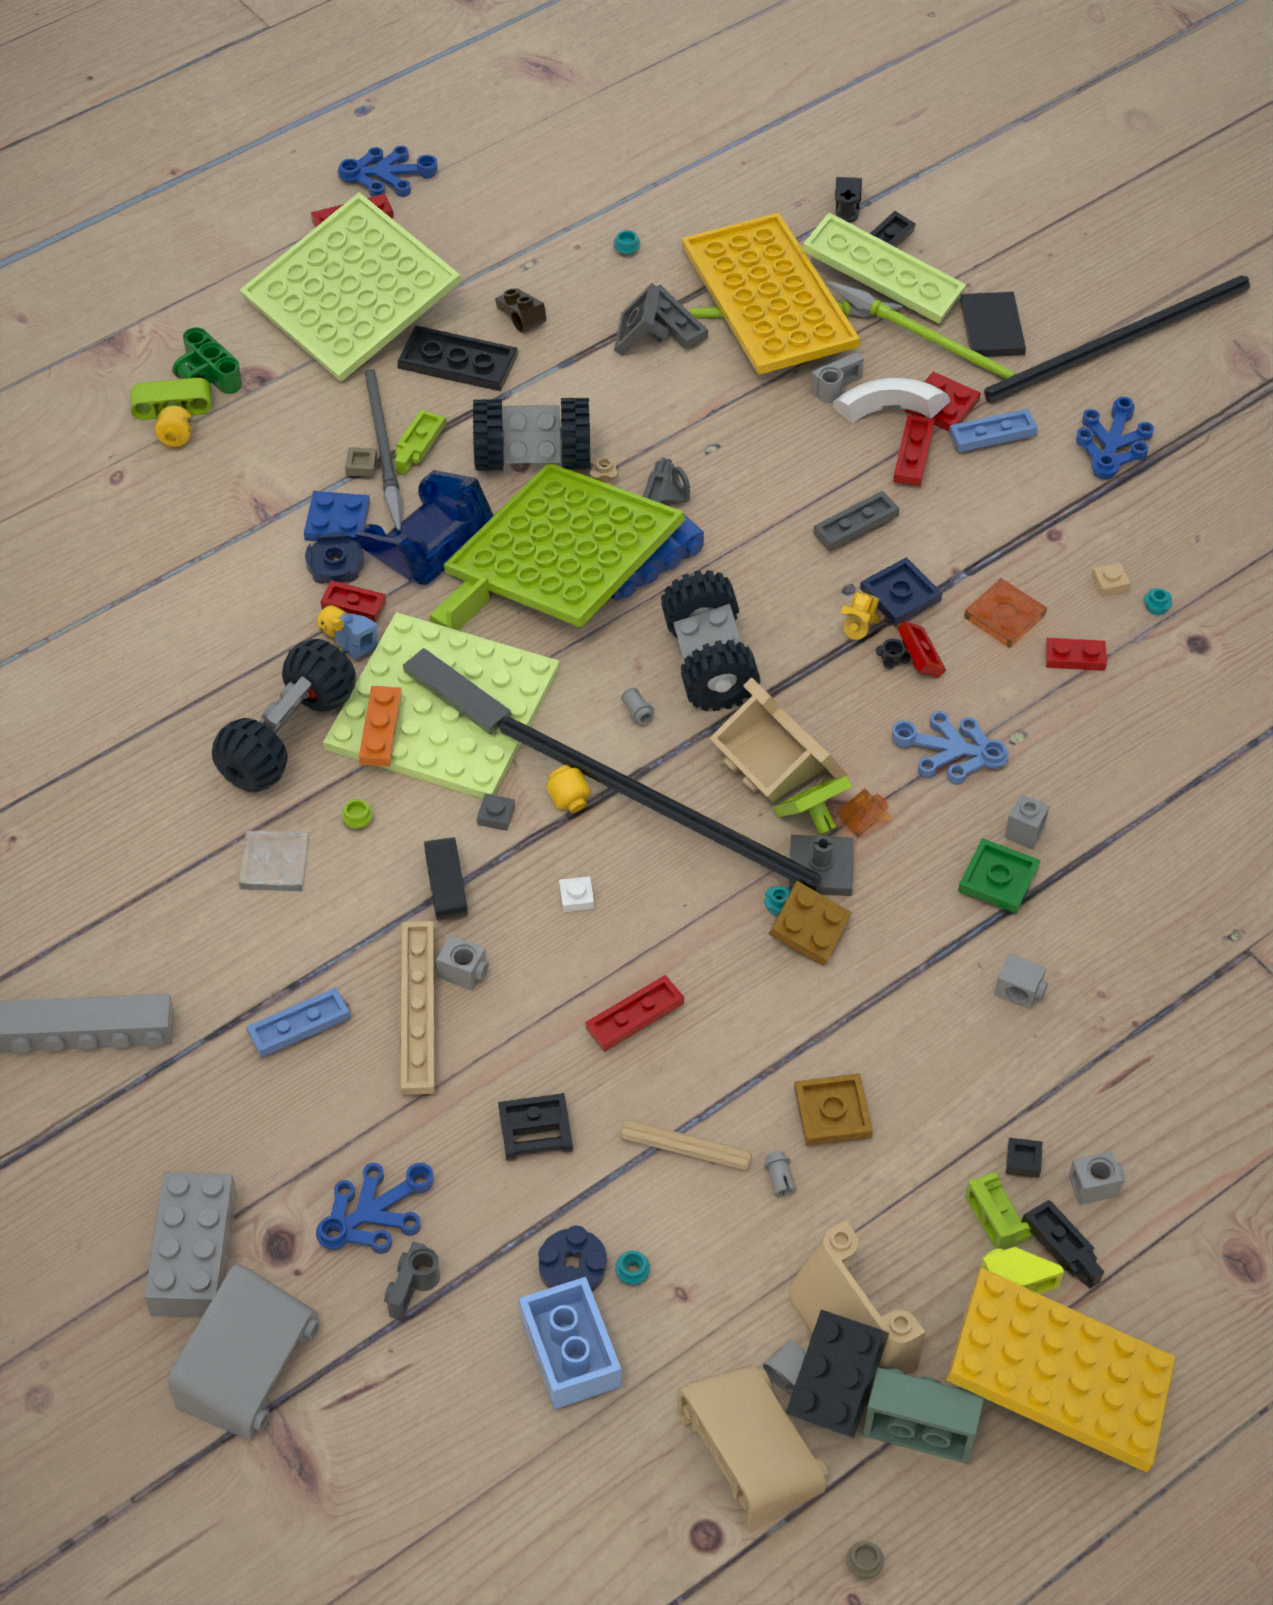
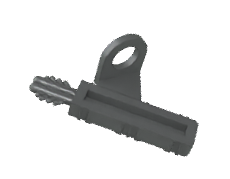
[642,457,690,504]

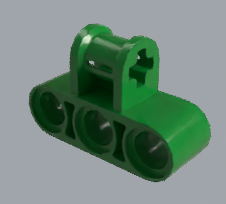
[172,327,242,394]

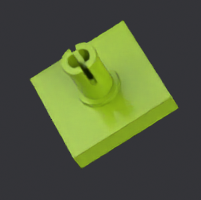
[773,776,852,835]

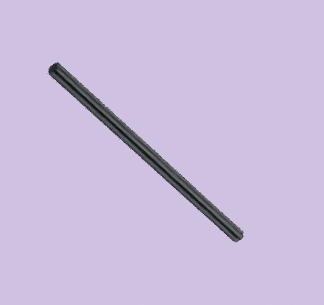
[984,275,1250,402]
[499,716,821,891]

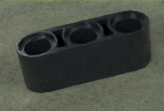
[424,837,468,920]

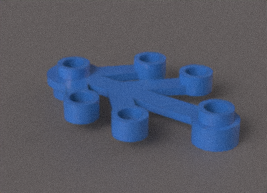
[338,146,438,197]
[1076,396,1154,480]
[316,1163,434,1254]

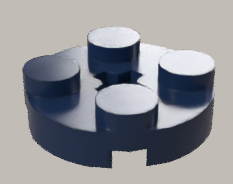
[305,532,364,584]
[538,1226,607,1291]

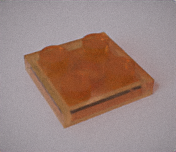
[964,578,1047,648]

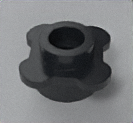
[876,639,910,668]

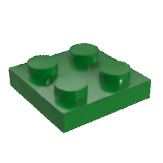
[958,838,1041,914]

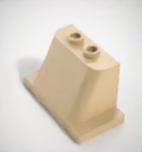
[709,677,847,802]

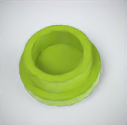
[341,799,373,829]

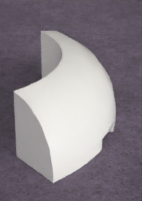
[833,378,950,424]

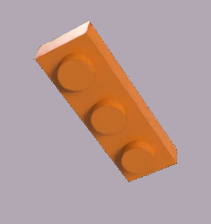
[358,685,402,767]

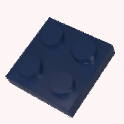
[860,557,942,626]

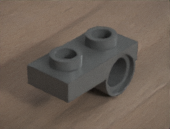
[384,1241,440,1321]

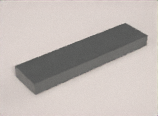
[403,648,511,735]

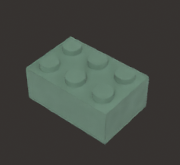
[863,1368,984,1464]

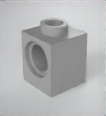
[1004,794,1050,850]
[436,935,489,990]
[995,954,1048,1010]
[1068,1151,1125,1205]

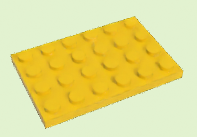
[946,1268,1176,1473]

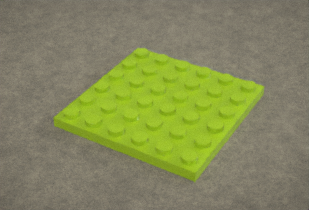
[444,463,685,628]

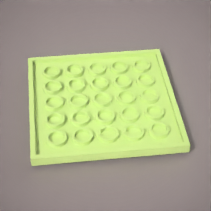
[240,192,462,382]
[323,612,560,799]

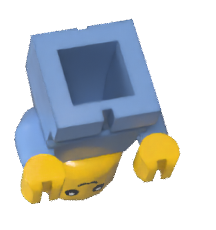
[317,605,378,660]

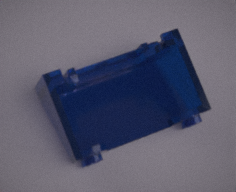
[355,470,493,585]

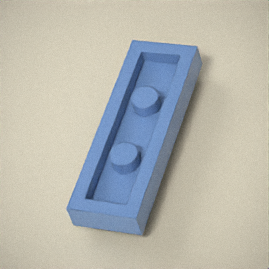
[949,409,1038,452]
[246,987,351,1058]

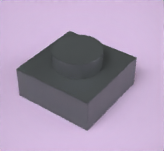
[477,794,515,831]

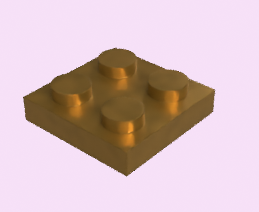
[769,881,852,966]
[794,1073,873,1146]

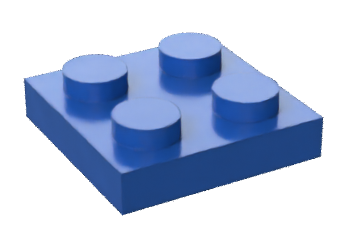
[304,491,370,544]

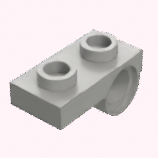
[810,352,864,403]

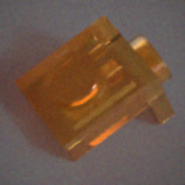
[837,788,892,838]

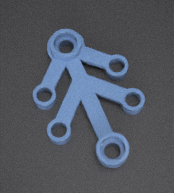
[892,711,1009,785]

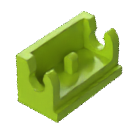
[965,1172,1032,1250]

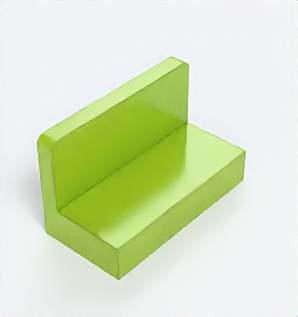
[429,576,490,630]

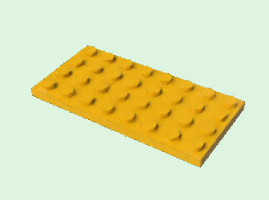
[681,212,860,375]

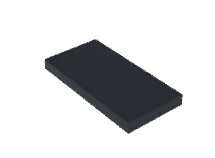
[397,325,518,392]

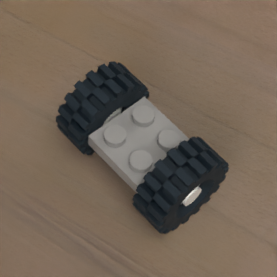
[473,398,590,470]
[661,570,761,712]

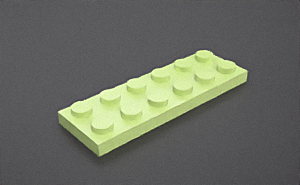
[802,213,966,324]

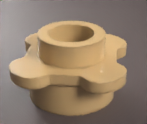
[590,457,618,483]

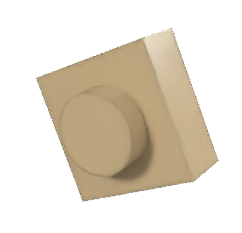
[1091,562,1131,597]

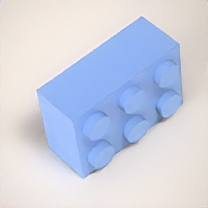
[519,1277,621,1410]

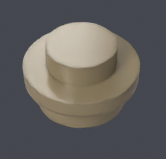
[847,1541,884,1579]

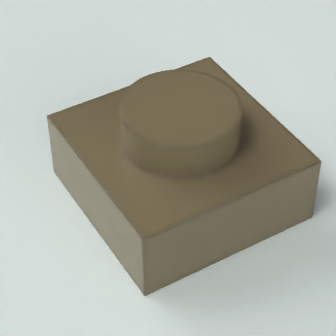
[345,447,377,477]

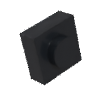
[1005,1138,1043,1178]

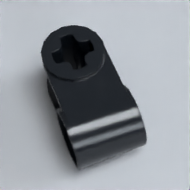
[835,177,862,223]

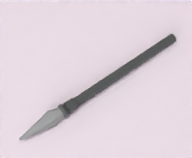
[365,369,403,531]

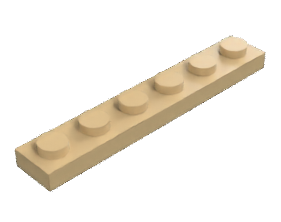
[401,921,435,1095]

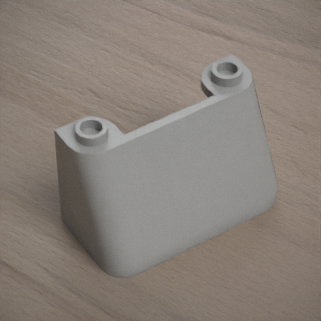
[168,1264,320,1441]

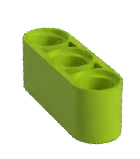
[130,378,211,420]

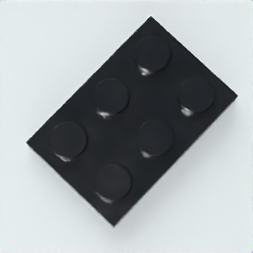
[786,1309,889,1438]

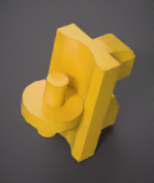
[841,592,881,640]

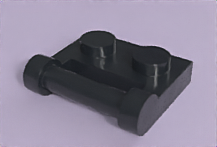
[498,1093,573,1161]

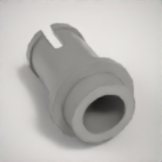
[621,687,654,725]
[764,1151,796,1197]

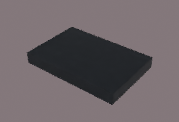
[960,292,1026,357]

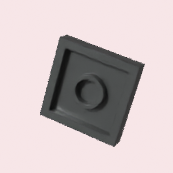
[614,283,669,356]
[789,835,853,896]

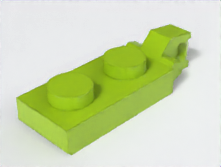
[395,409,446,475]

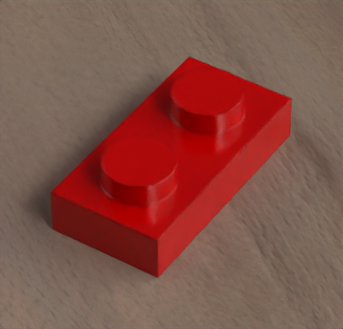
[320,580,386,623]
[897,621,946,678]
[1045,637,1107,671]

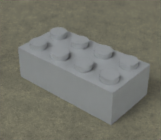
[145,1172,237,1318]

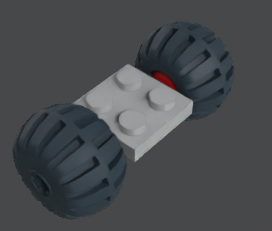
[211,639,356,792]

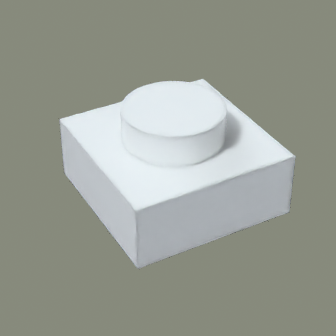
[559,876,594,913]

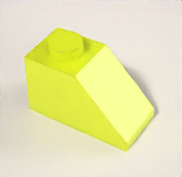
[981,1247,1064,1294]

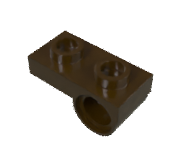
[495,288,546,333]

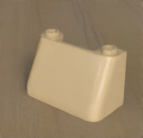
[789,1220,925,1395]
[677,1365,828,1533]

